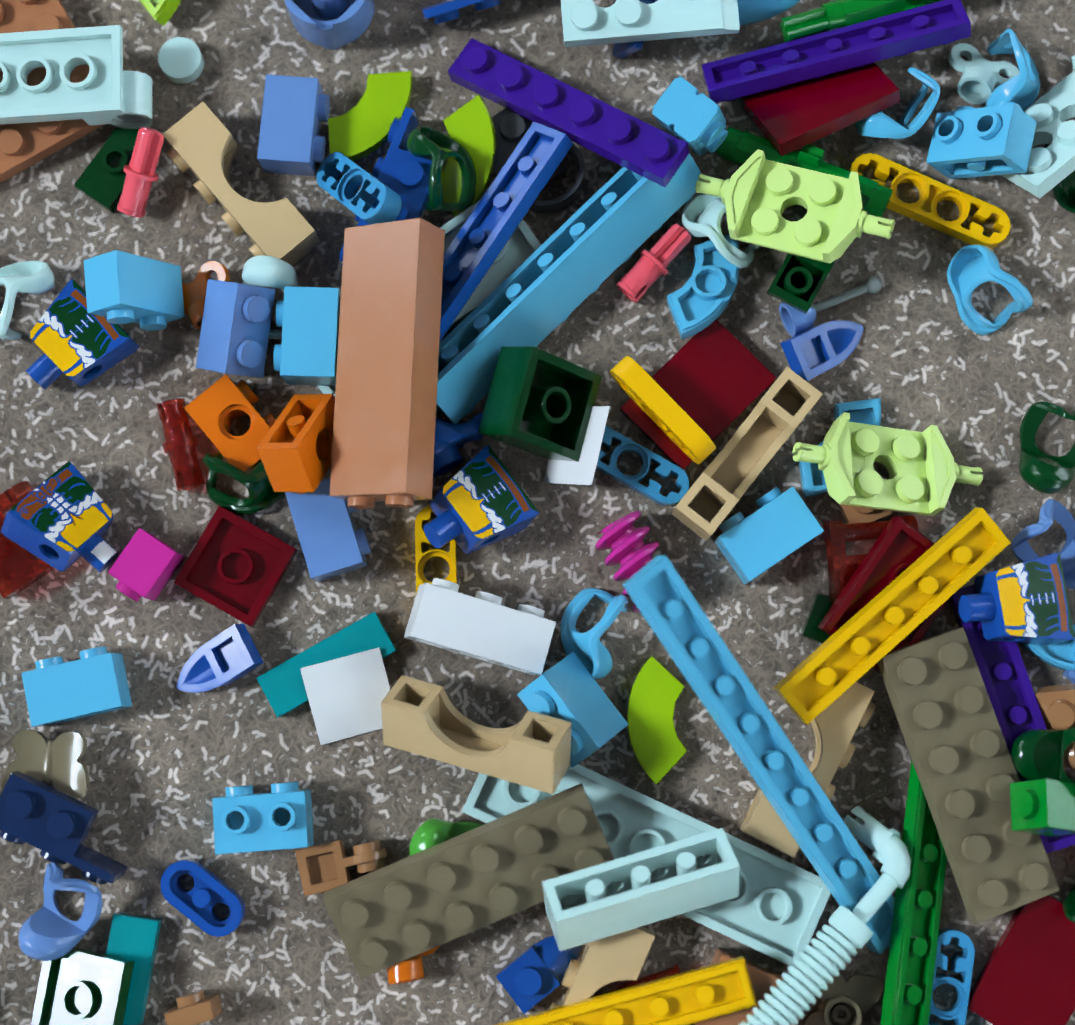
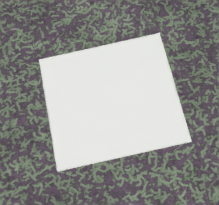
[543,406,610,485]
[300,647,390,745]

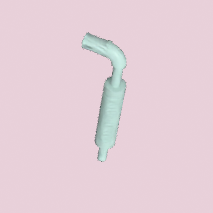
[739,806,911,1025]

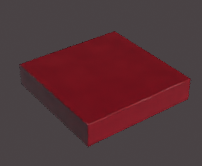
[174,506,298,628]

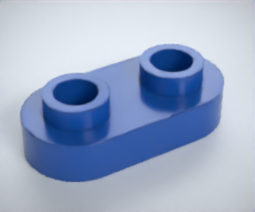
[160,859,245,937]

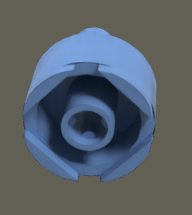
[284,0,375,50]

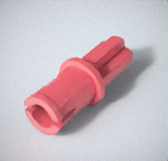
[117,127,164,218]
[616,223,691,303]

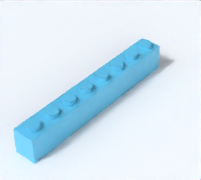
[436,153,702,424]

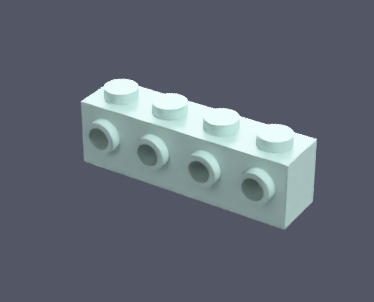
[542,828,740,951]

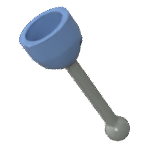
[779,276,882,336]

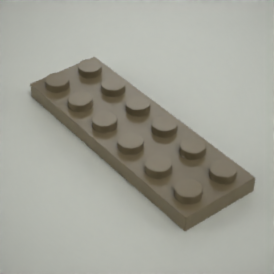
[877,627,1059,924]
[323,783,615,979]

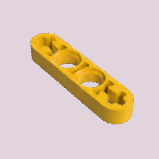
[848,153,1011,249]

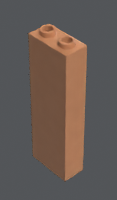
[329,218,445,509]

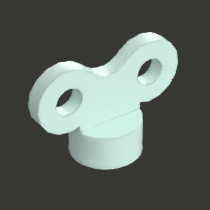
[948,43,1020,104]

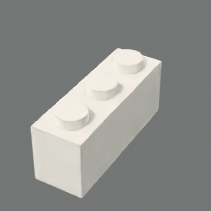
[404,578,556,675]

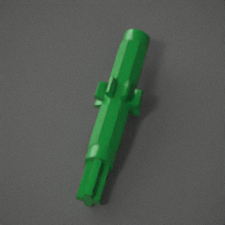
[780,0,943,42]
[715,127,893,218]

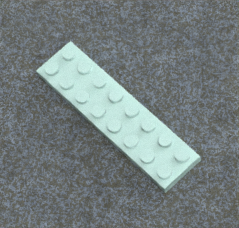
[461,764,831,967]

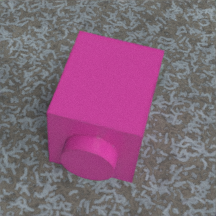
[108,528,185,602]

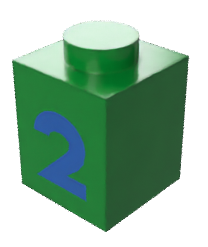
[1010,779,1075,836]

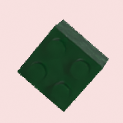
[478,347,602,462]

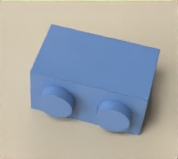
[257,74,330,177]
[196,279,275,378]
[285,478,372,582]

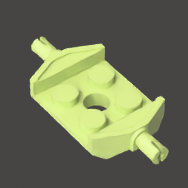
[695,149,895,263]
[792,412,983,516]

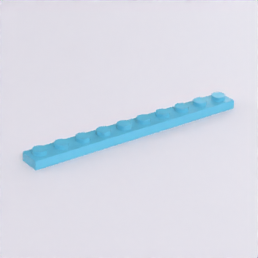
[622,555,895,954]

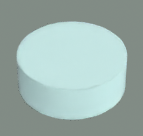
[158,37,204,84]

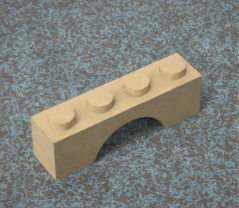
[163,101,321,266]
[671,367,823,541]
[381,675,572,794]
[739,682,875,858]
[550,926,655,1009]

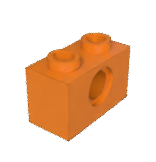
[184,374,276,473]
[256,394,335,494]

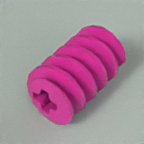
[595,510,660,613]

